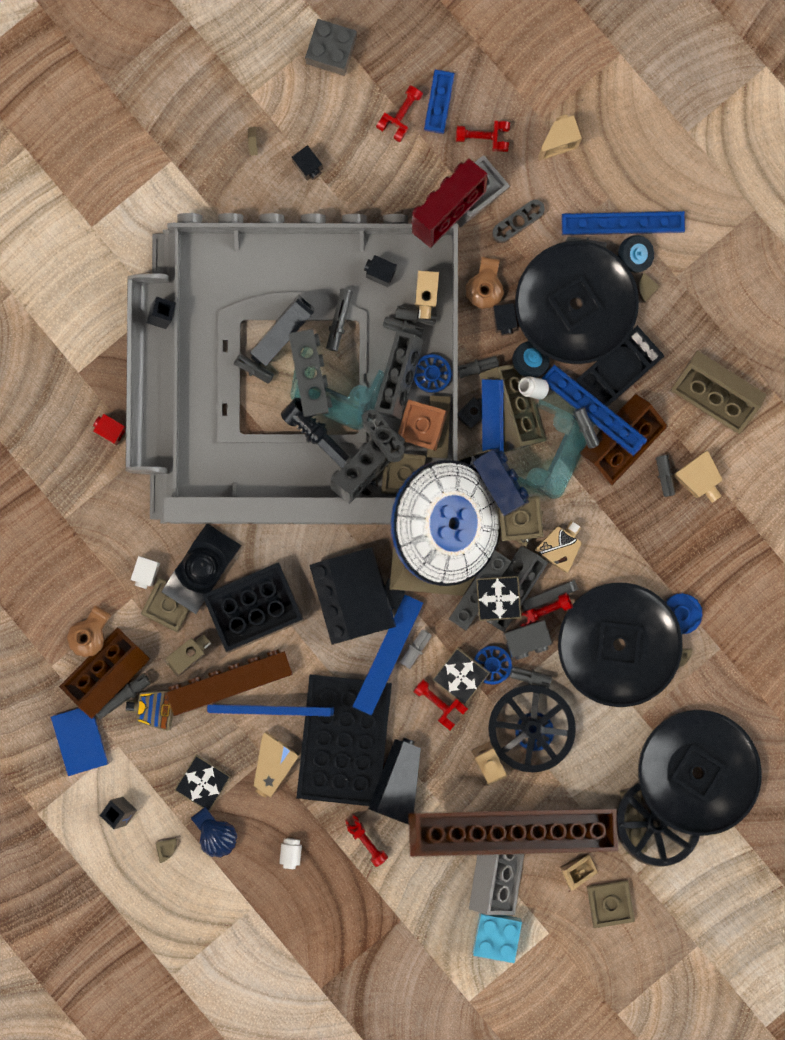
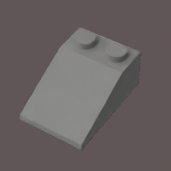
[456,155,510,227]

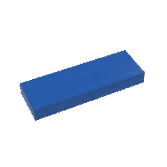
[424,70,455,134]

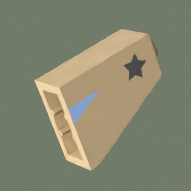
[254,732,300,798]

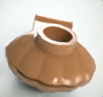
[465,257,504,309]
[67,605,111,657]

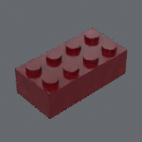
[412,158,488,248]

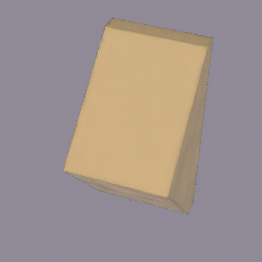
[560,854,598,890]

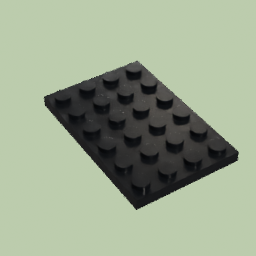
[296,674,392,806]

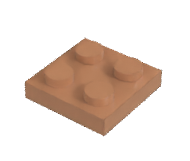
[398,399,448,451]

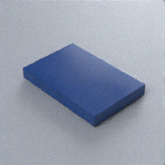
[51,708,109,776]

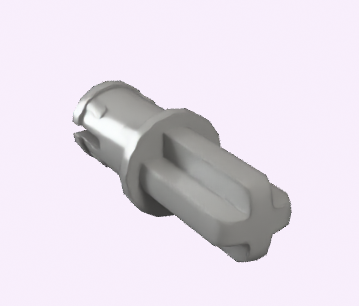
[400,630,432,669]

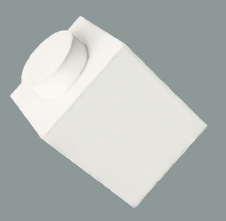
[131,556,160,589]

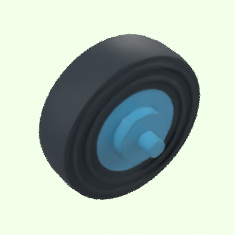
[618,235,654,273]
[512,341,549,378]

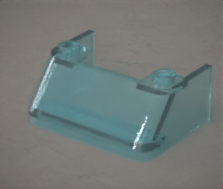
[290,346,384,430]
[517,399,587,499]

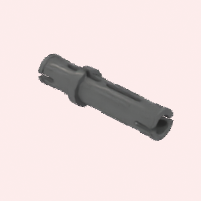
[325,289,353,352]
[96,673,151,720]

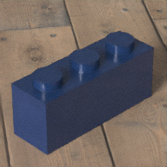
[473,449,530,516]

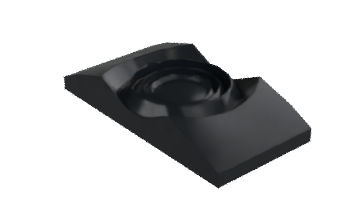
[576,325,665,407]
[162,524,242,614]

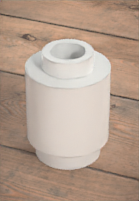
[518,376,549,400]
[279,838,302,869]

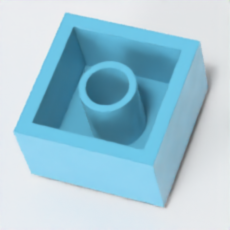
[472,913,522,964]

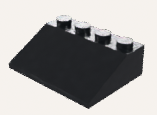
[309,547,396,645]
[202,562,304,653]

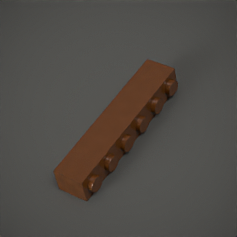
[165,649,293,716]

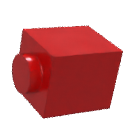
[93,414,126,445]

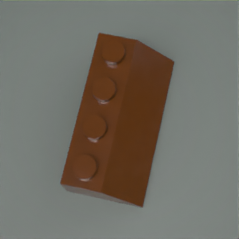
[580,393,668,485]
[59,627,150,719]

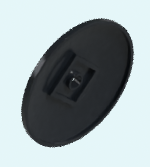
[515,241,639,364]
[558,582,683,707]
[638,710,762,836]

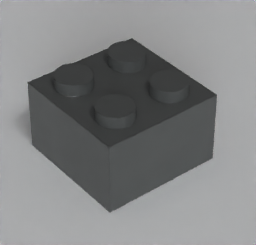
[305,19,357,76]
[502,620,552,660]

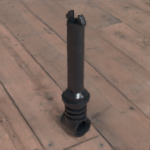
[281,398,378,495]

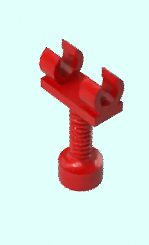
[376,85,423,143]
[456,121,510,152]
[520,593,573,626]
[413,679,468,731]
[345,814,388,867]

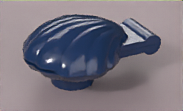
[191,806,237,858]

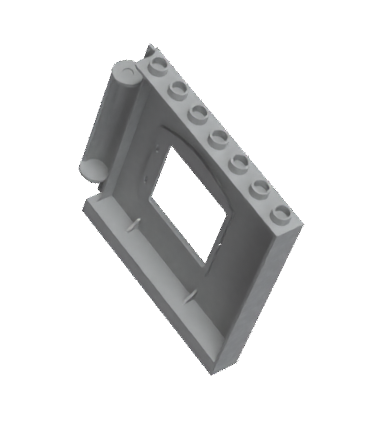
[125,213,458,525]

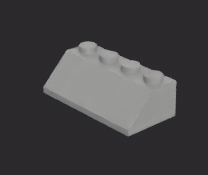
[469,854,524,915]

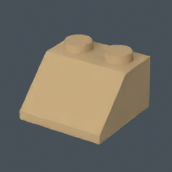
[538,115,582,161]

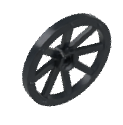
[488,685,576,773]
[616,783,700,867]

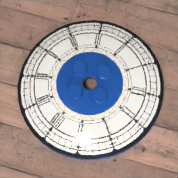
[391,460,501,586]

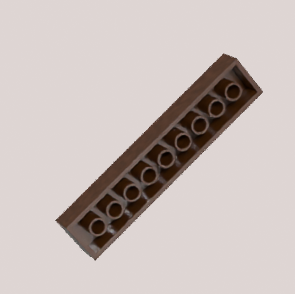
[409,809,618,857]

